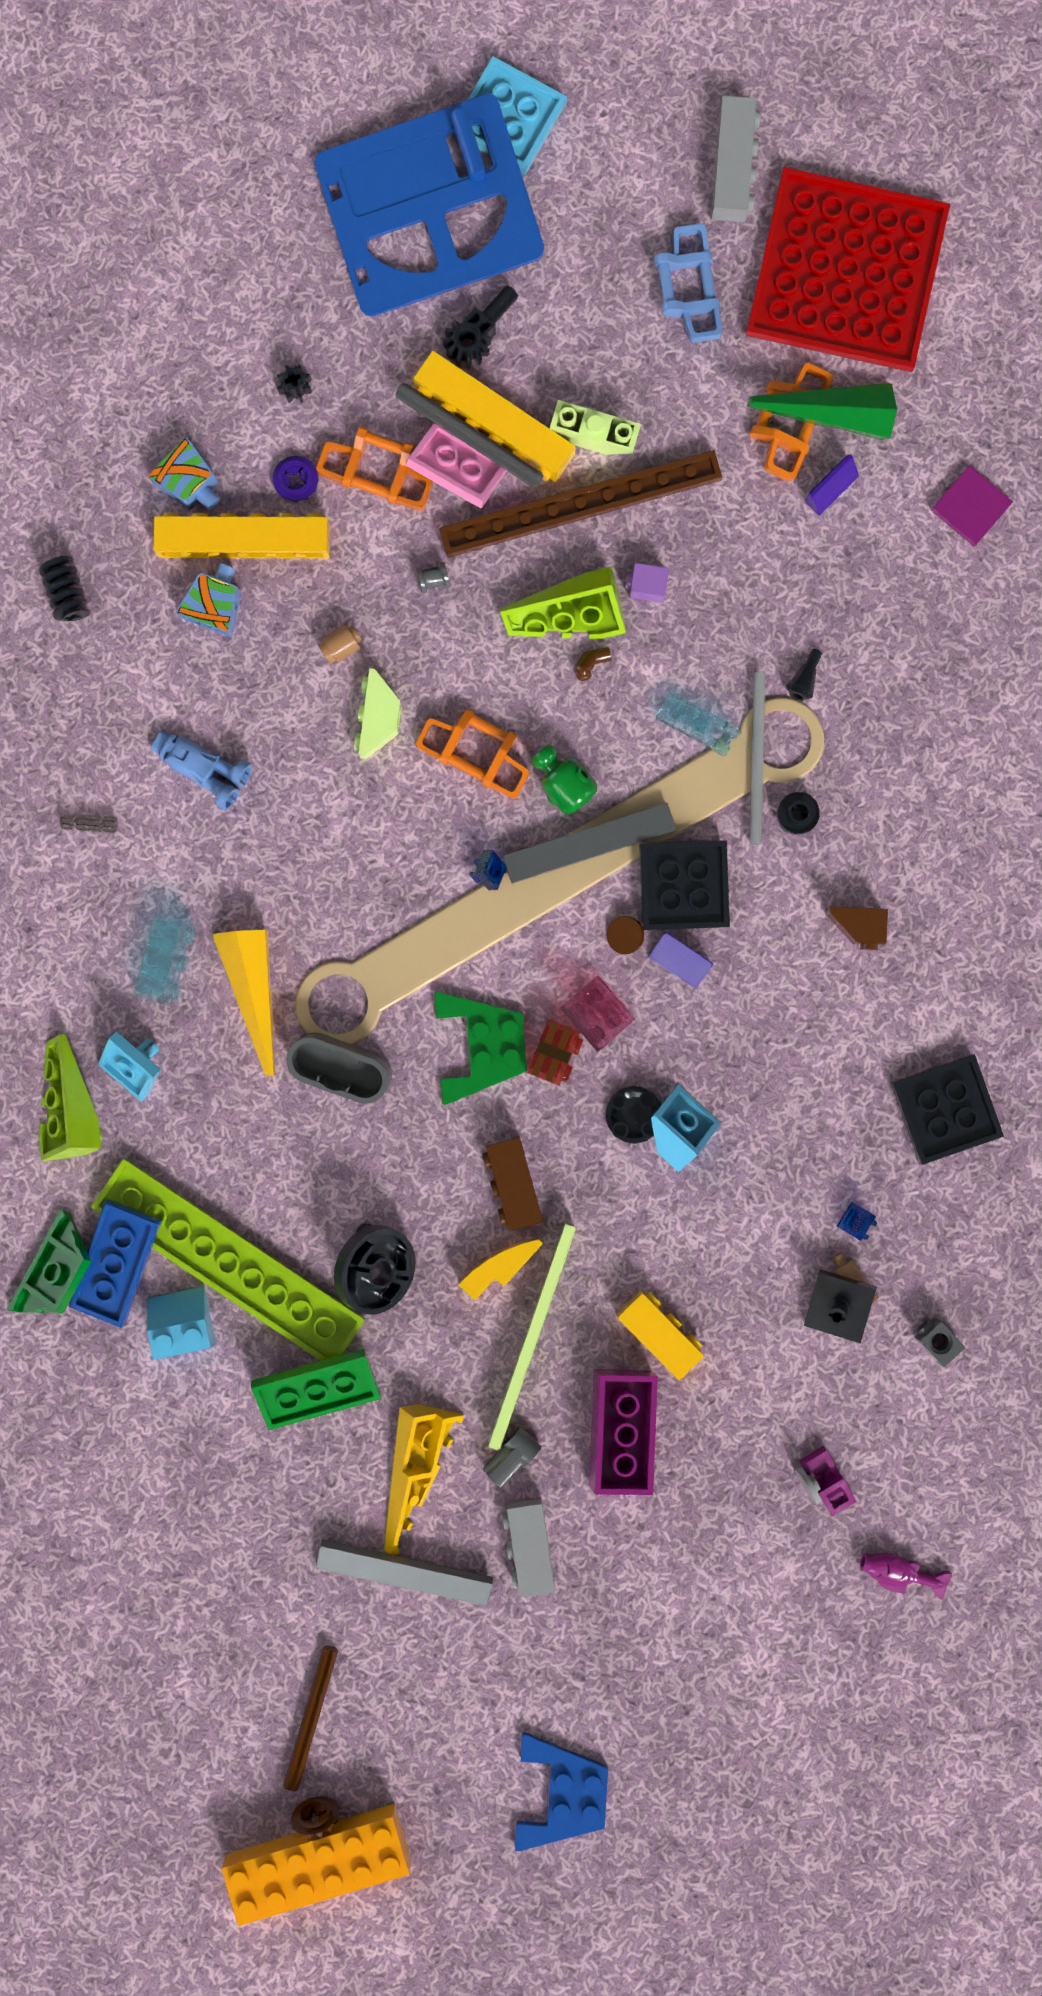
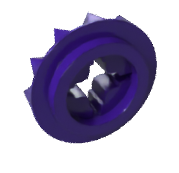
[273,456,319,503]

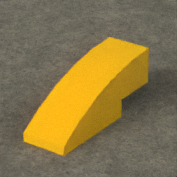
[458,1237,543,1301]

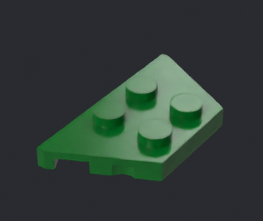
[7,1210,91,1314]

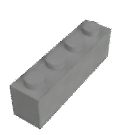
[711,95,761,222]

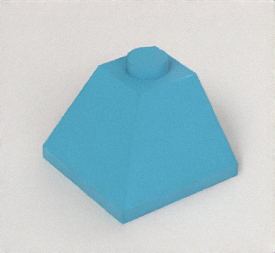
[651,1084,721,1172]

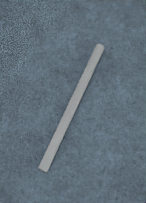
[750,672,765,845]

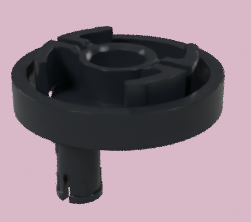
[334,1223,416,1315]

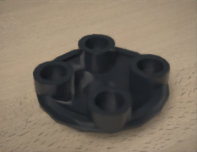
[605,1086,661,1144]

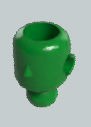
[531,744,597,814]

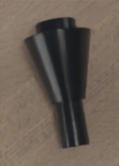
[786,649,822,701]

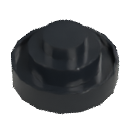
[776,792,820,835]

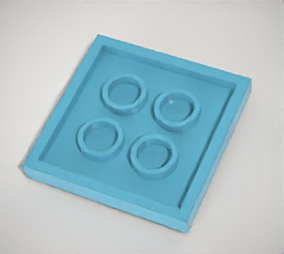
[451,56,567,175]

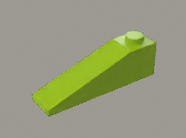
[500,566,626,640]
[39,1034,102,1161]

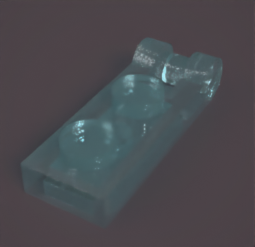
[656,692,740,756]

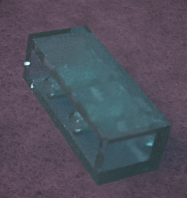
[133,912,196,1006]

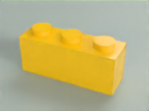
[616,1290,704,1381]

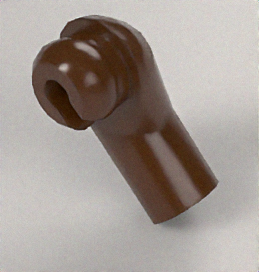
[574,647,611,681]

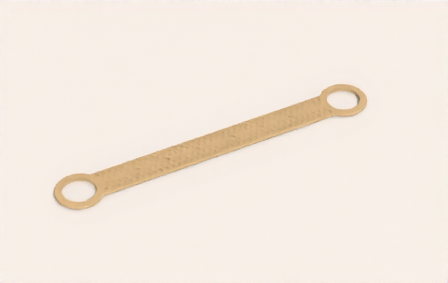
[295,697,824,1045]

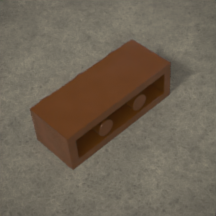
[482,1136,543,1231]

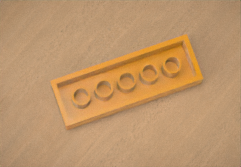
[221,1804,411,1926]

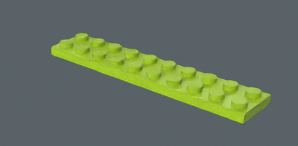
[91,1158,366,1361]

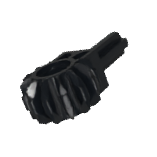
[443,286,518,369]

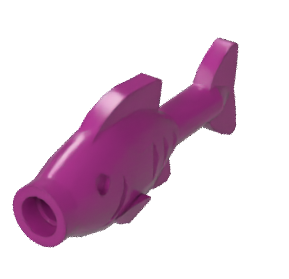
[860,1553,952,1600]

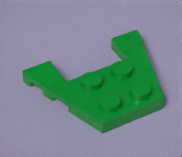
[435,992,527,1105]

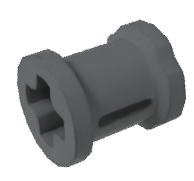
[416,562,450,594]

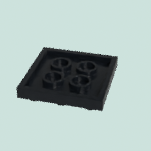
[639,840,730,930]
[890,1054,1004,1165]

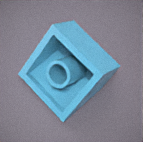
[147,1286,216,1360]

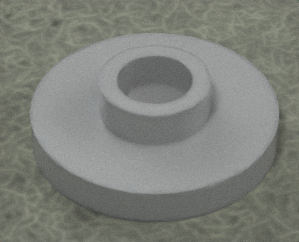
[795,1467,822,1505]

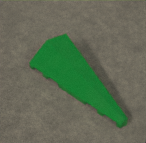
[747,383,897,440]

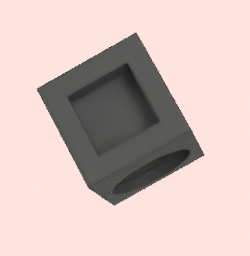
[915,1318,965,1367]

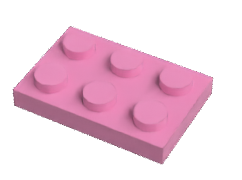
[406,423,507,508]

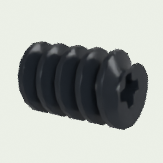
[39,556,91,621]

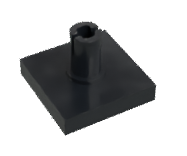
[804,1269,877,1344]

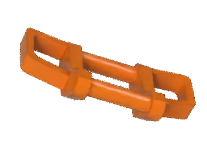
[749,363,833,481]
[316,425,433,511]
[416,708,530,798]

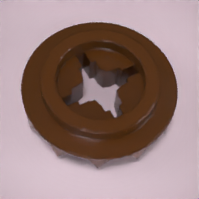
[291,1796,338,1840]

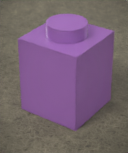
[625,563,669,603]

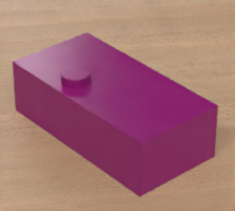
[589,1369,658,1495]

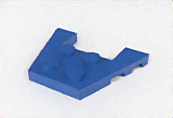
[515,1732,608,1851]

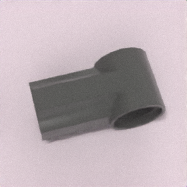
[483,1426,542,1487]

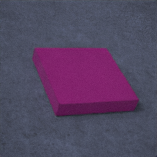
[931,465,1013,547]

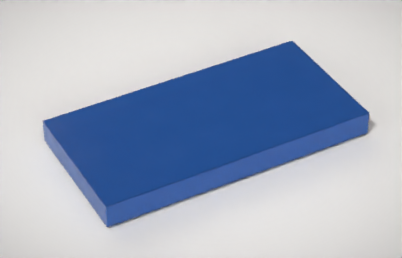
[69,1199,162,1328]

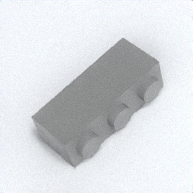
[502,1498,555,1598]

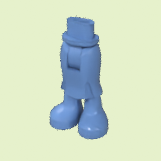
[151,730,253,811]

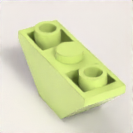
[550,400,641,455]
[354,668,402,759]

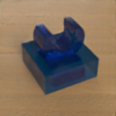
[469,850,506,890]
[837,1202,877,1241]

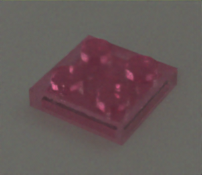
[560,976,635,1052]

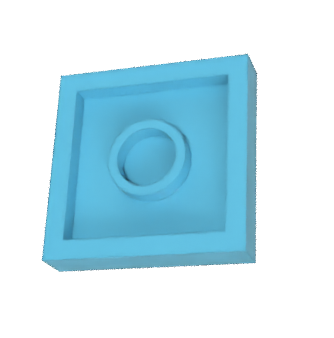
[98,1031,161,1102]

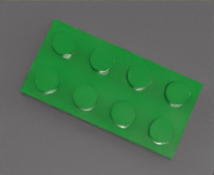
[251,1349,381,1430]

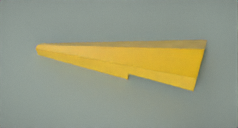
[213,929,275,1076]
[384,1404,464,1555]

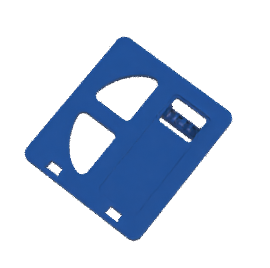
[314,94,545,316]

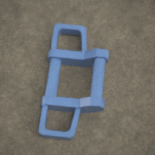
[654,223,722,343]

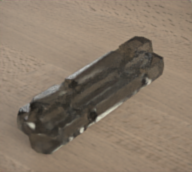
[60,813,118,833]

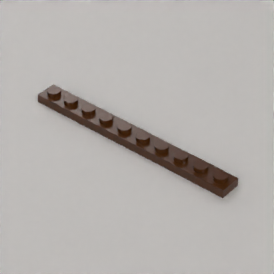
[439,450,722,558]

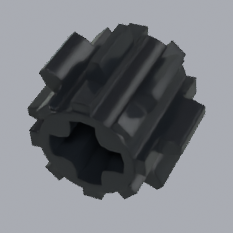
[277,365,312,403]

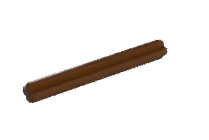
[283,1645,338,1792]

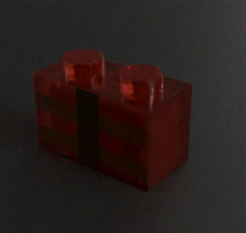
[527,1019,584,1086]

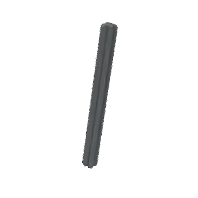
[395,383,544,488]

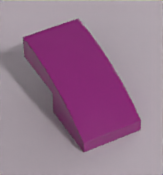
[799,1446,857,1516]

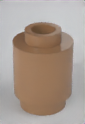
[318,624,362,665]

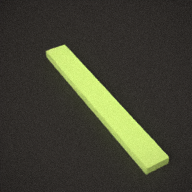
[488,1222,576,1450]

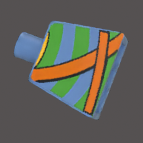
[148,437,221,511]
[176,563,241,638]

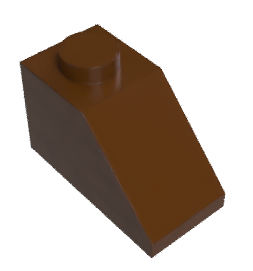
[825,906,888,951]

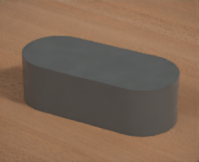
[287,1033,392,1104]

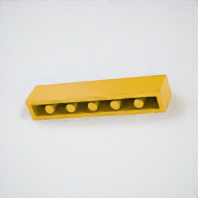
[413,351,576,483]
[154,512,330,559]

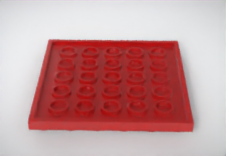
[746,167,951,372]

